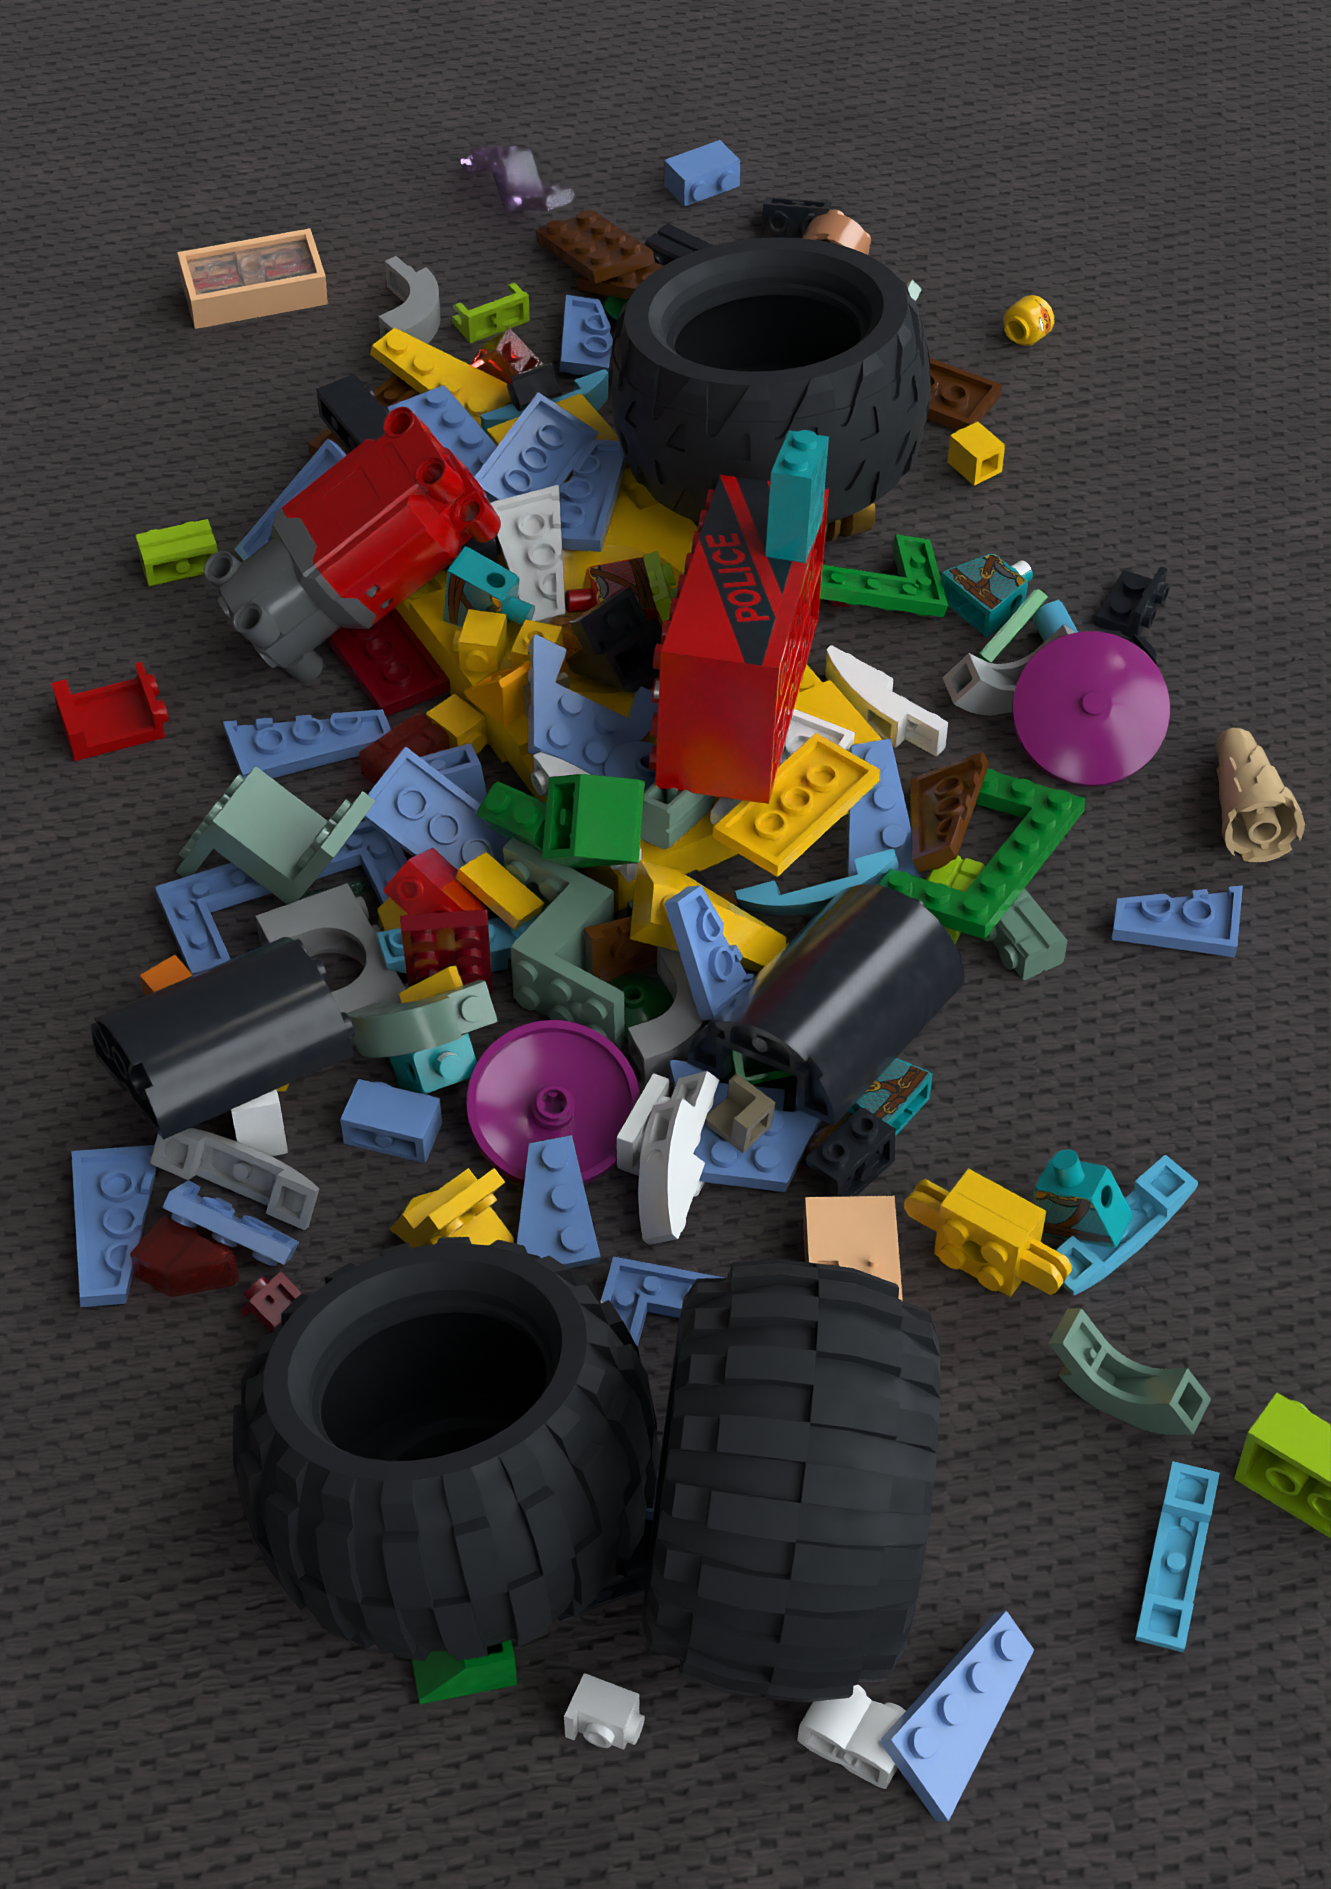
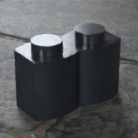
[506,362,563,410]

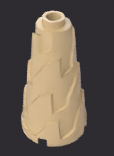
[1216,728,1305,862]

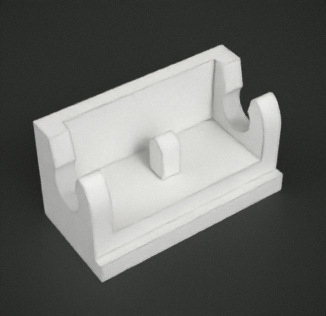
[231,1089,288,1157]

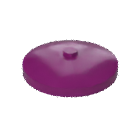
[1012,631,1170,787]
[467,1020,640,1185]

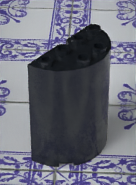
[91,937,355,1140]

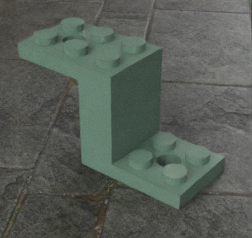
[175,766,376,904]
[503,837,625,1050]

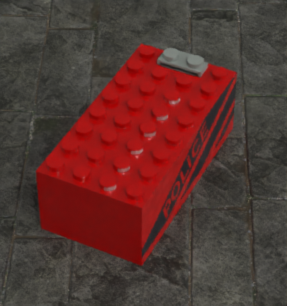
[649,475,829,804]

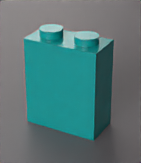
[765,430,829,563]

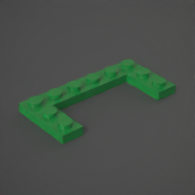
[820,534,948,617]
[878,768,1085,939]

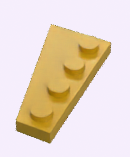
[370,328,512,427]

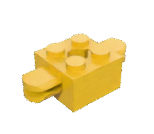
[904,1168,1072,1297]

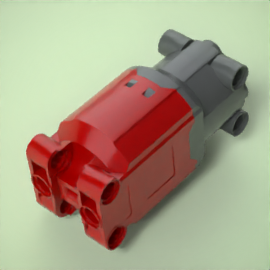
[204,406,501,683]

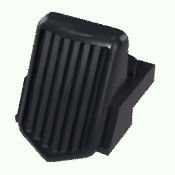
[565,586,662,693]

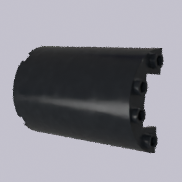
[688,884,964,1126]

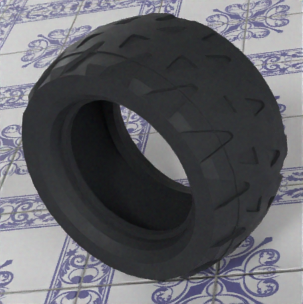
[609,238,931,523]

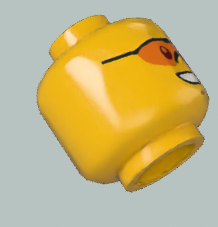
[1003,295,1054,346]

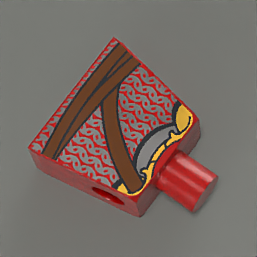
[565,557,659,621]

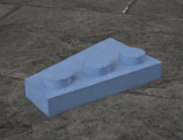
[162,1180,299,1266]

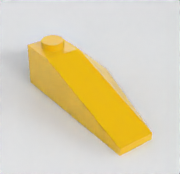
[630,860,787,972]

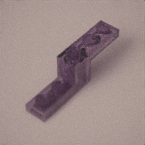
[460,144,576,211]

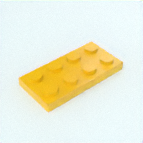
[713,733,880,877]

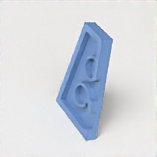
[559,295,613,379]
[664,885,755,1020]
[1112,885,1243,957]
[517,1135,601,1268]

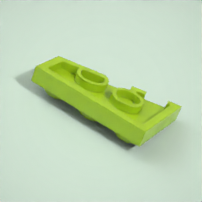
[643,551,677,624]

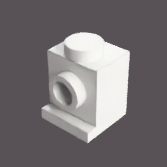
[564,1673,645,1750]

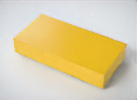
[455,852,545,930]

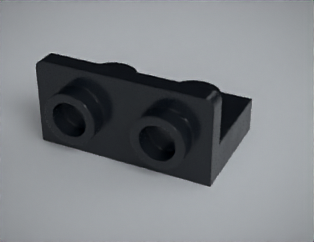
[761,197,832,238]
[1095,566,1170,638]
[806,1108,896,1197]

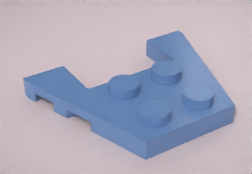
[528,634,658,776]
[669,1060,821,1192]

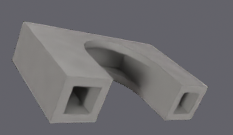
[256,883,410,1046]

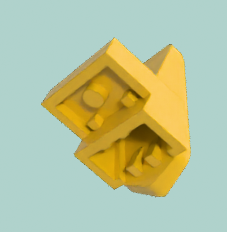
[389,1168,514,1248]

